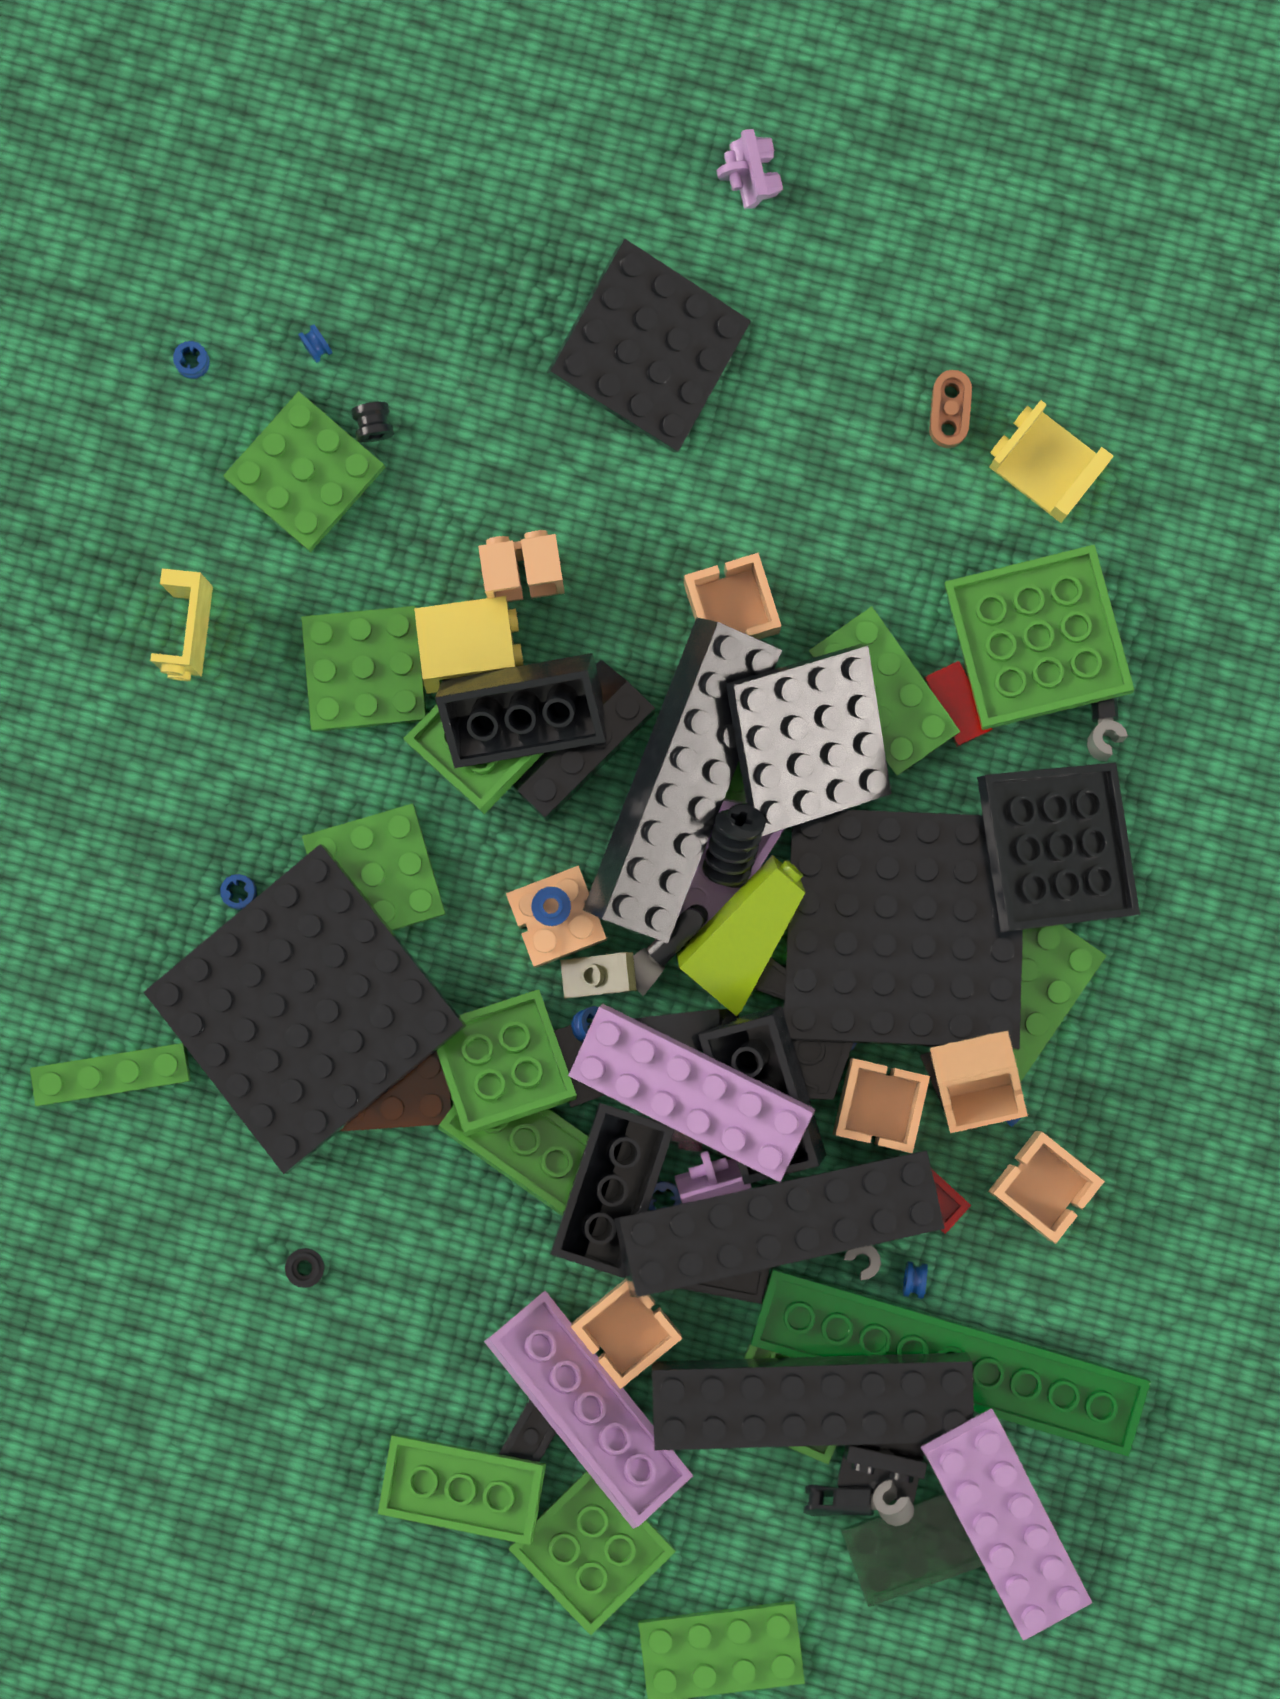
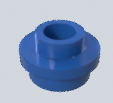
[531,887,571,926]

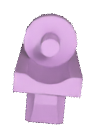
[717,129,783,209]
[674,1151,751,1204]

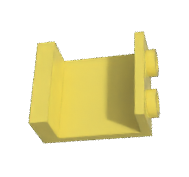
[989,400,1114,523]
[150,568,213,681]
[414,596,524,694]

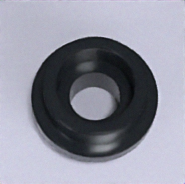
[285,1248,325,1288]

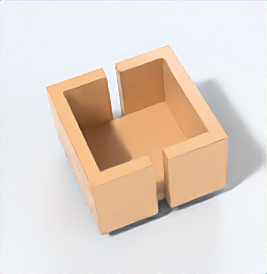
[478,530,565,602]
[684,553,782,640]
[506,865,607,968]
[930,1030,1027,1133]
[833,1058,930,1153]
[988,1131,1105,1243]
[571,1278,682,1389]

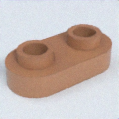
[929,370,972,448]

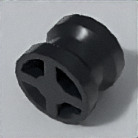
[351,401,394,442]

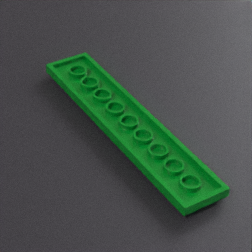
[750,1267,1151,1457]

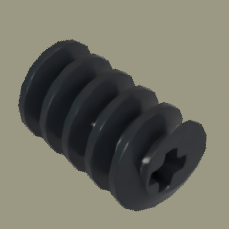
[702,803,766,888]

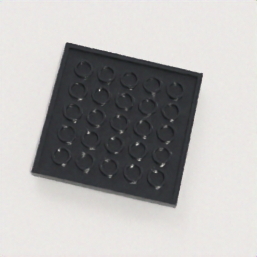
[784,810,1023,1050]
[144,844,467,1174]

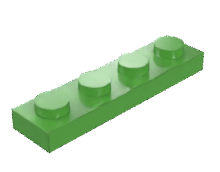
[30,1043,191,1106]

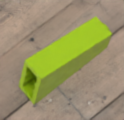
[677,855,805,1016]

